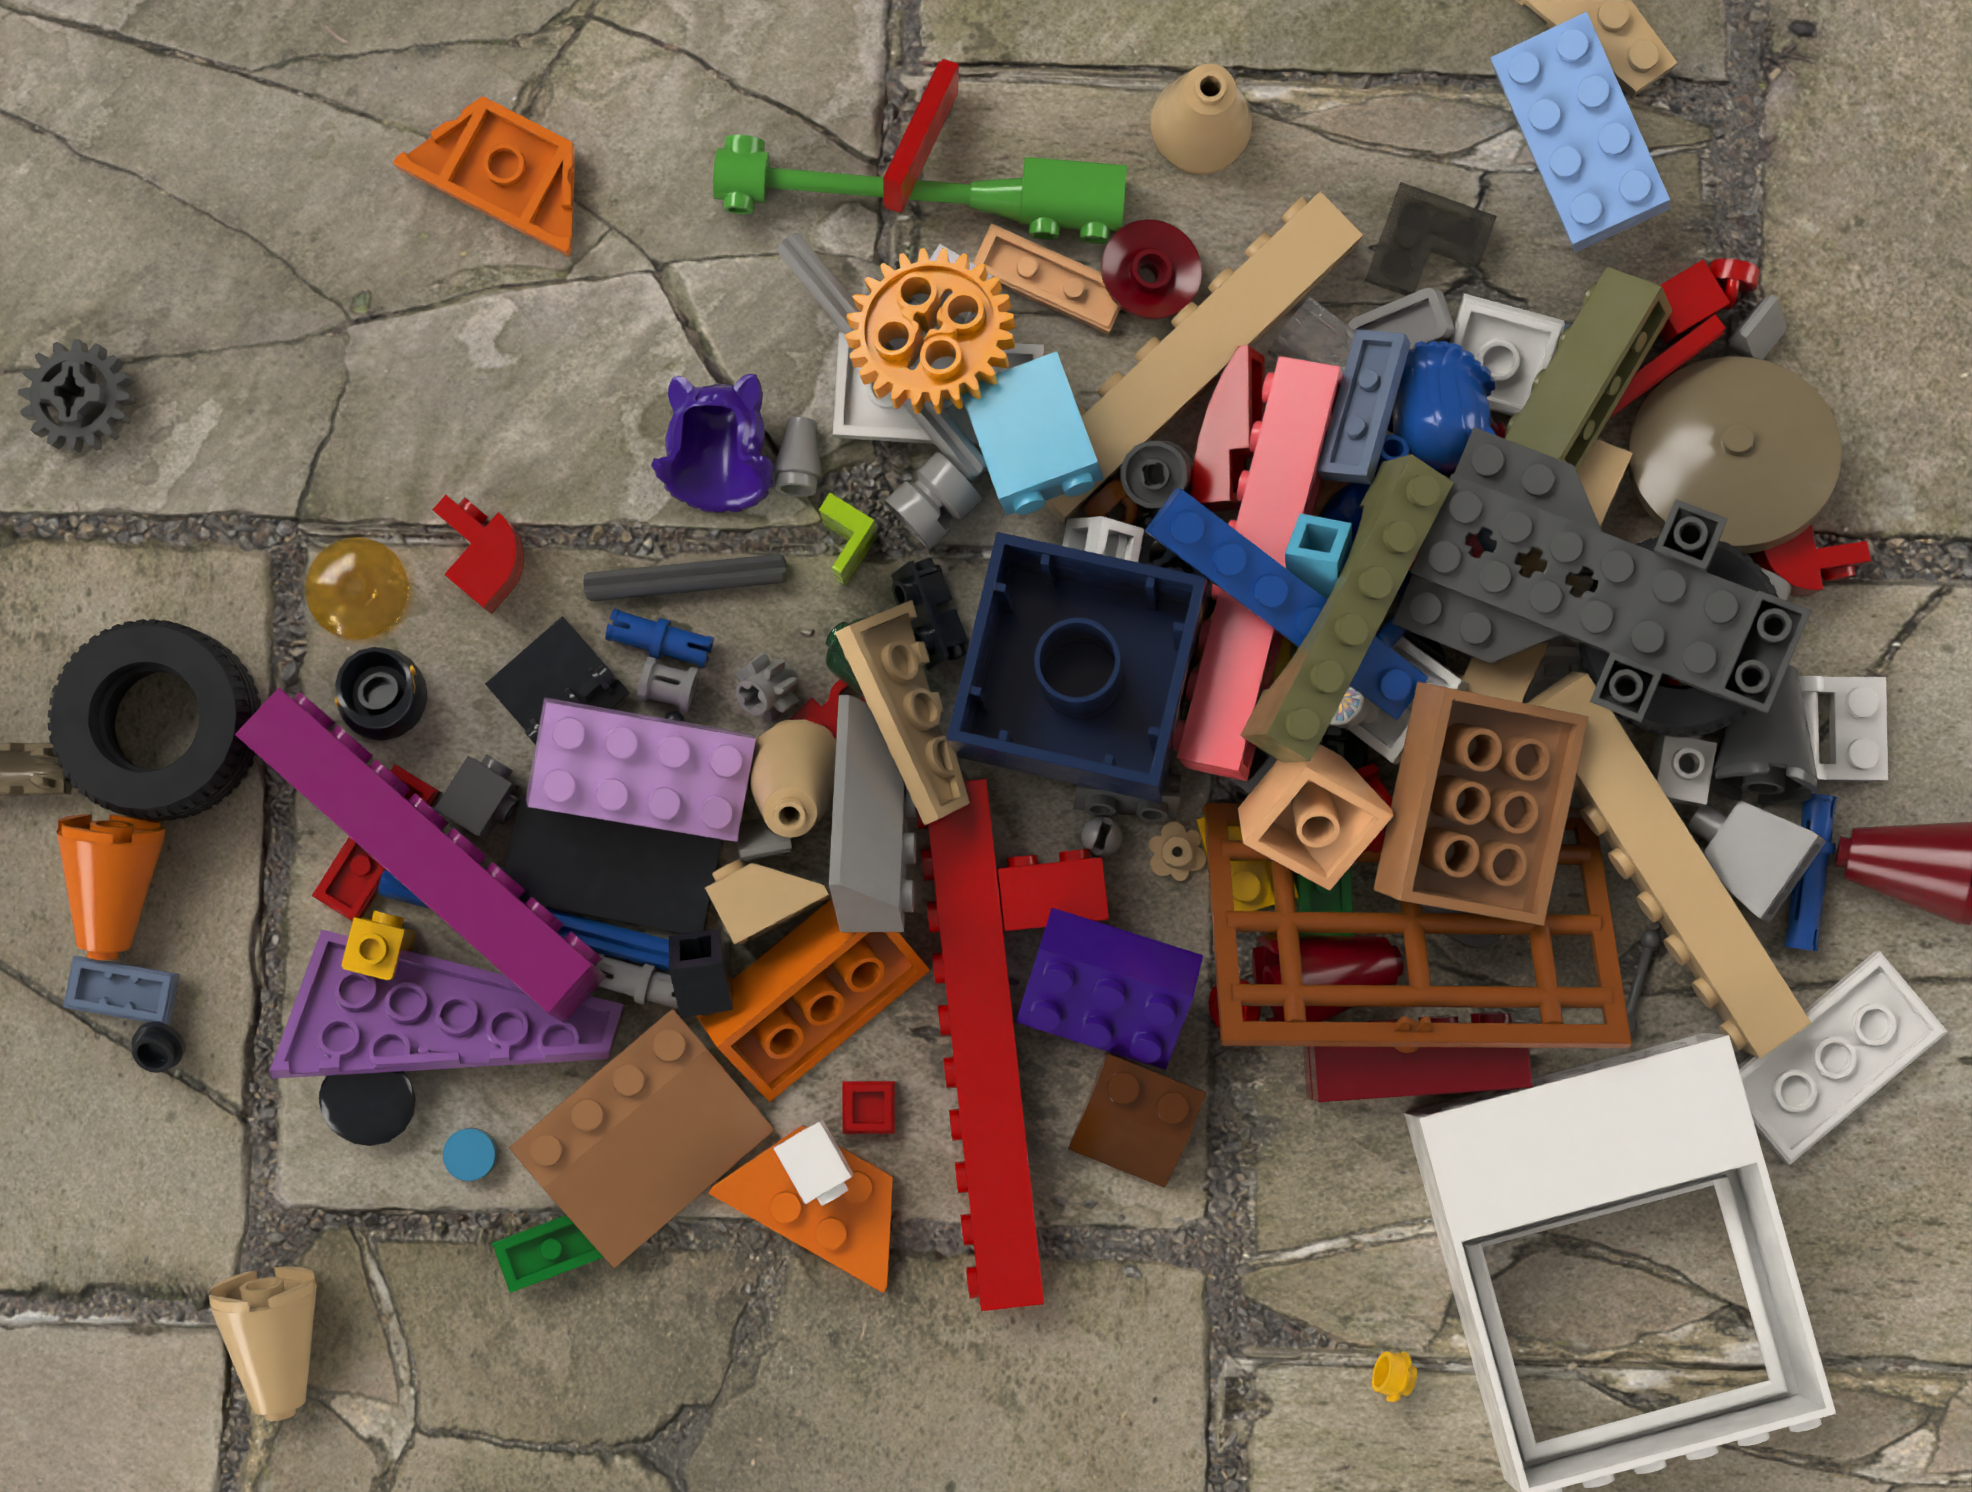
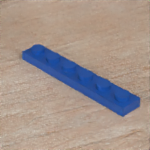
[1145,487,1429,720]

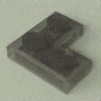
[1364,182,1497,296]

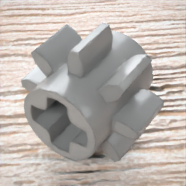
[735,653,799,722]

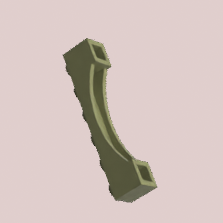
[1240,454,1454,763]

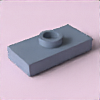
[63,956,180,1025]

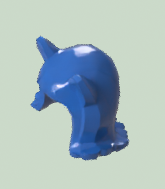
[1387,341,1496,475]

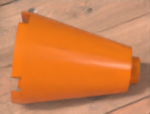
[57,814,165,960]

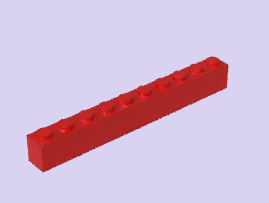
[917,779,1044,1311]

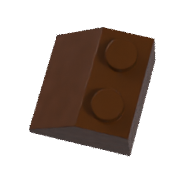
[1068,1052,1206,1188]

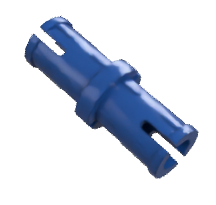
[605,608,714,668]

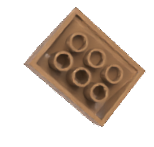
[1373,681,1589,926]
[508,1009,775,1268]

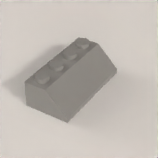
[829,695,918,932]

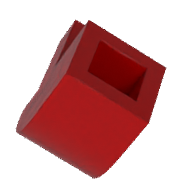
[432,494,524,614]
[1750,524,1871,597]

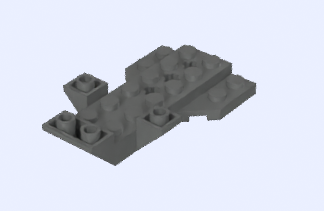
[1392,427,1811,723]

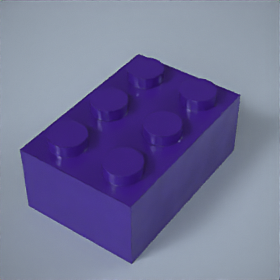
[1016,908,1203,1070]

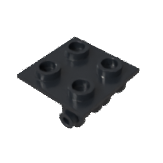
[485,616,630,745]

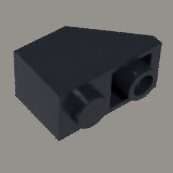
[669,928,733,1018]

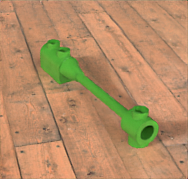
[713,135,1127,244]

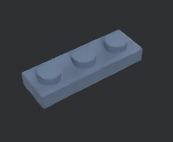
[1317,329,1411,485]

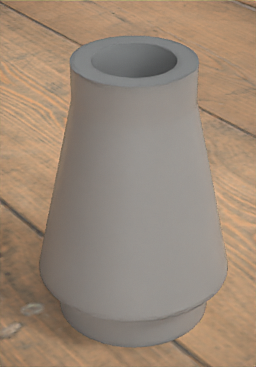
[772,417,822,497]

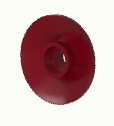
[1101,219,1202,320]

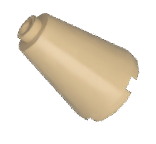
[1150,64,1252,175]
[748,719,836,838]
[209,1266,317,1421]

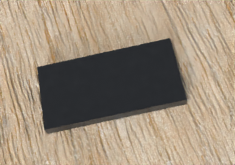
[504,795,724,934]

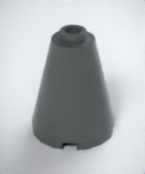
[1710,665,1818,805]

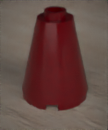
[1835,822,1972,925]
[1252,933,1404,1022]

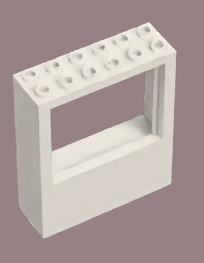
[1404,1033,1836,1492]

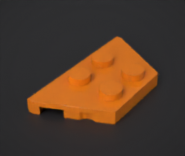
[393,96,575,257]
[708,1125,893,1293]

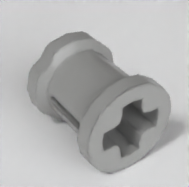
[637,656,699,713]

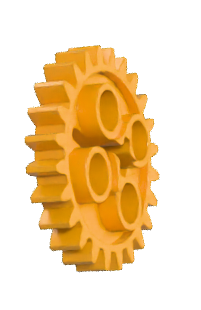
[845,248,1016,414]

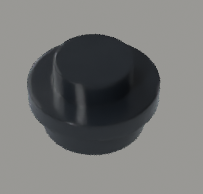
[132,1022,185,1073]

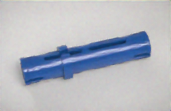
[1784,793,1838,951]

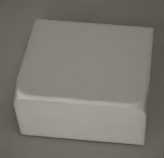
[1727,294,1787,360]
[738,818,795,862]

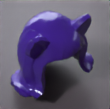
[651,374,773,513]

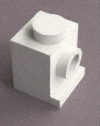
[1062,516,1144,562]

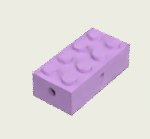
[526,697,756,842]

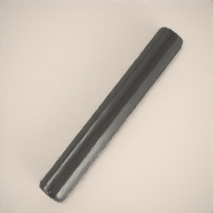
[583,554,787,601]

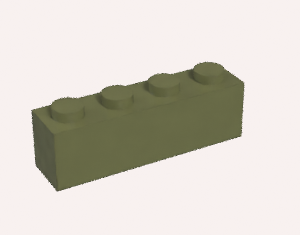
[1505,266,1673,472]

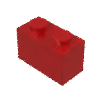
[998,849,1109,932]

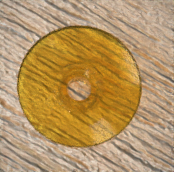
[305,538,409,640]

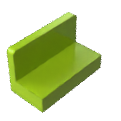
[819,493,878,587]

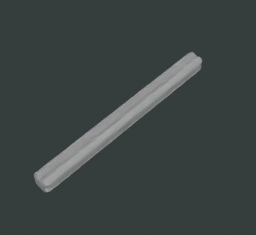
[777,233,987,482]

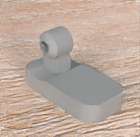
[1346,288,1454,349]

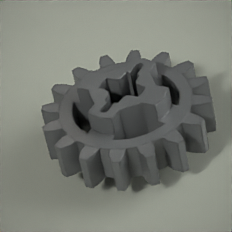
[18,339,136,453]

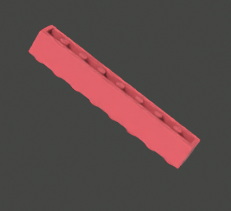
[1173,356,1343,781]

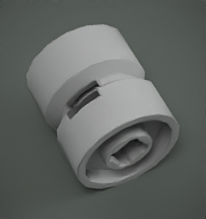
[884,452,982,550]

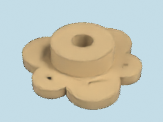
[1148,821,1206,881]

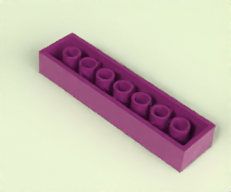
[235,688,607,1023]

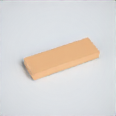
[973,223,1121,335]

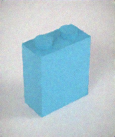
[961,351,1104,516]

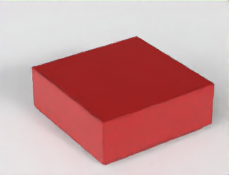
[842,1081,895,1134]

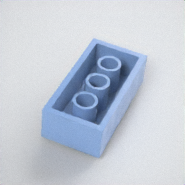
[1490,11,1670,253]

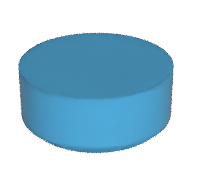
[443,1128,498,1181]

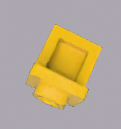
[341,910,417,980]

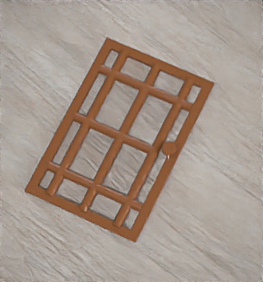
[1202,803,1632,1053]

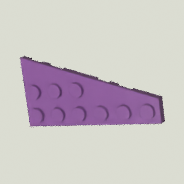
[269,929,624,1079]

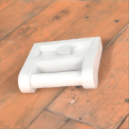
[1799,676,1888,781]

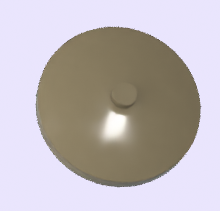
[1628,356,1842,554]

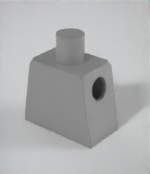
[1688,801,1827,923]

